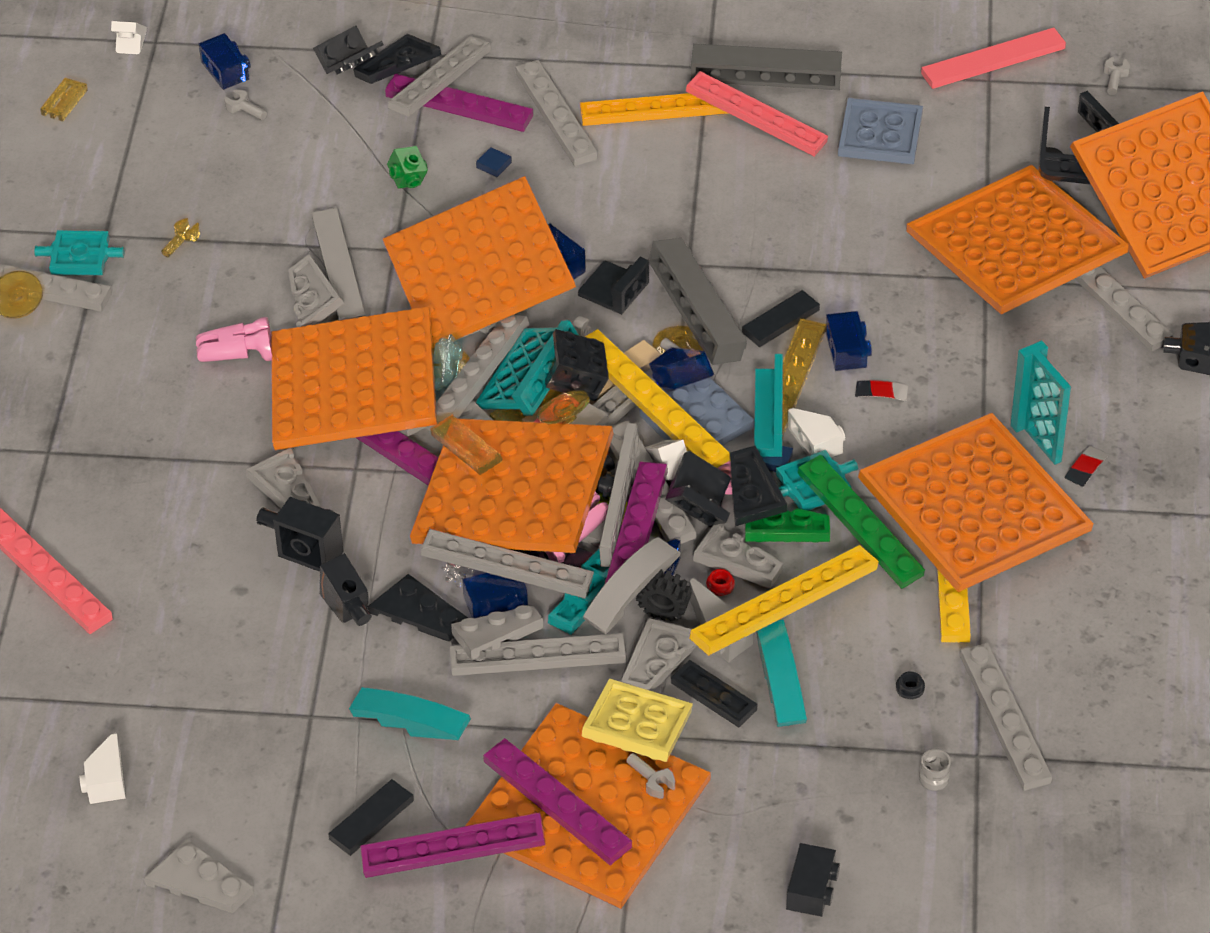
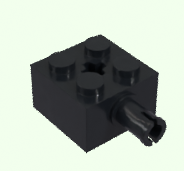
[256,497,344,572]

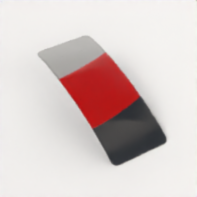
[855,380,908,401]
[1065,446,1108,487]

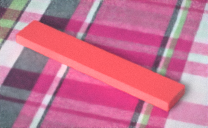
[921,28,1066,89]
[686,71,828,157]

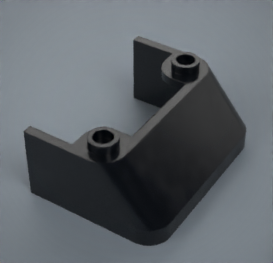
[1039,107,1090,184]

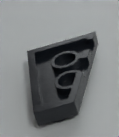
[353,33,442,84]
[729,445,788,527]
[368,574,468,642]

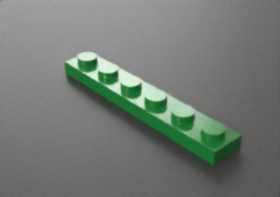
[798,454,925,589]

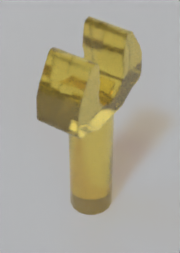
[161,218,200,257]

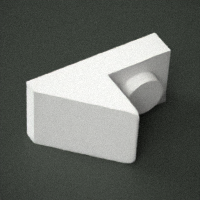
[111,21,147,54]

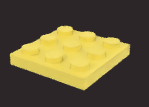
[582,679,693,762]

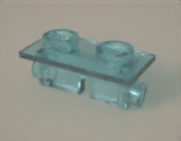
[433,334,463,392]

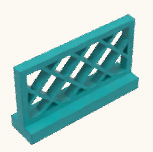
[476,320,579,416]
[1010,340,1071,465]

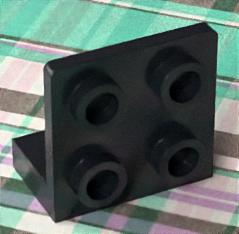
[313,25,384,75]
[578,256,649,315]
[545,329,609,401]
[665,451,731,526]

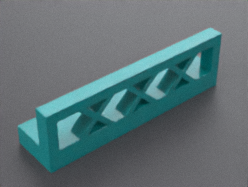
[754,354,783,457]

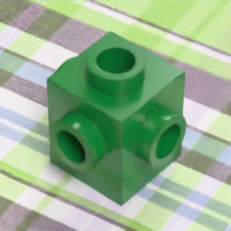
[387,146,428,189]

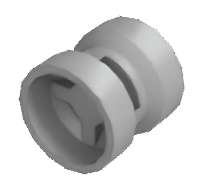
[920,749,951,791]

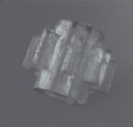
[441,562,479,588]

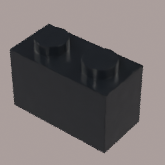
[786,843,840,917]

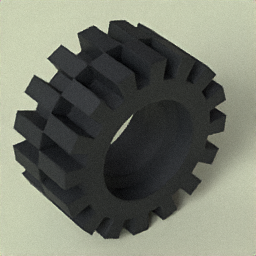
[636,569,692,621]

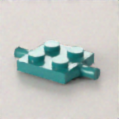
[34,230,125,275]
[776,450,858,511]

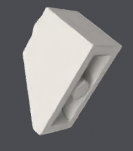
[788,408,845,458]
[645,440,687,484]
[79,734,126,804]

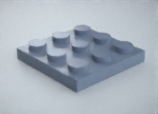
[838,98,923,164]
[640,373,755,446]

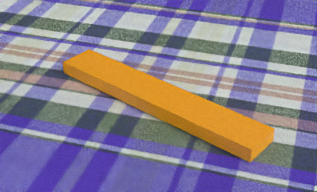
[580,93,728,126]

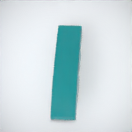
[548,549,610,635]
[756,619,807,727]
[349,687,471,740]

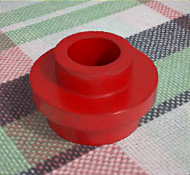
[706,569,735,596]

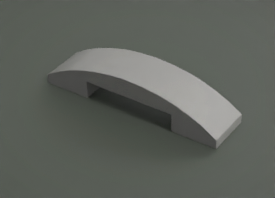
[583,537,680,635]

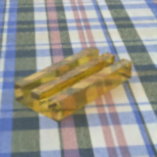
[40,78,88,121]

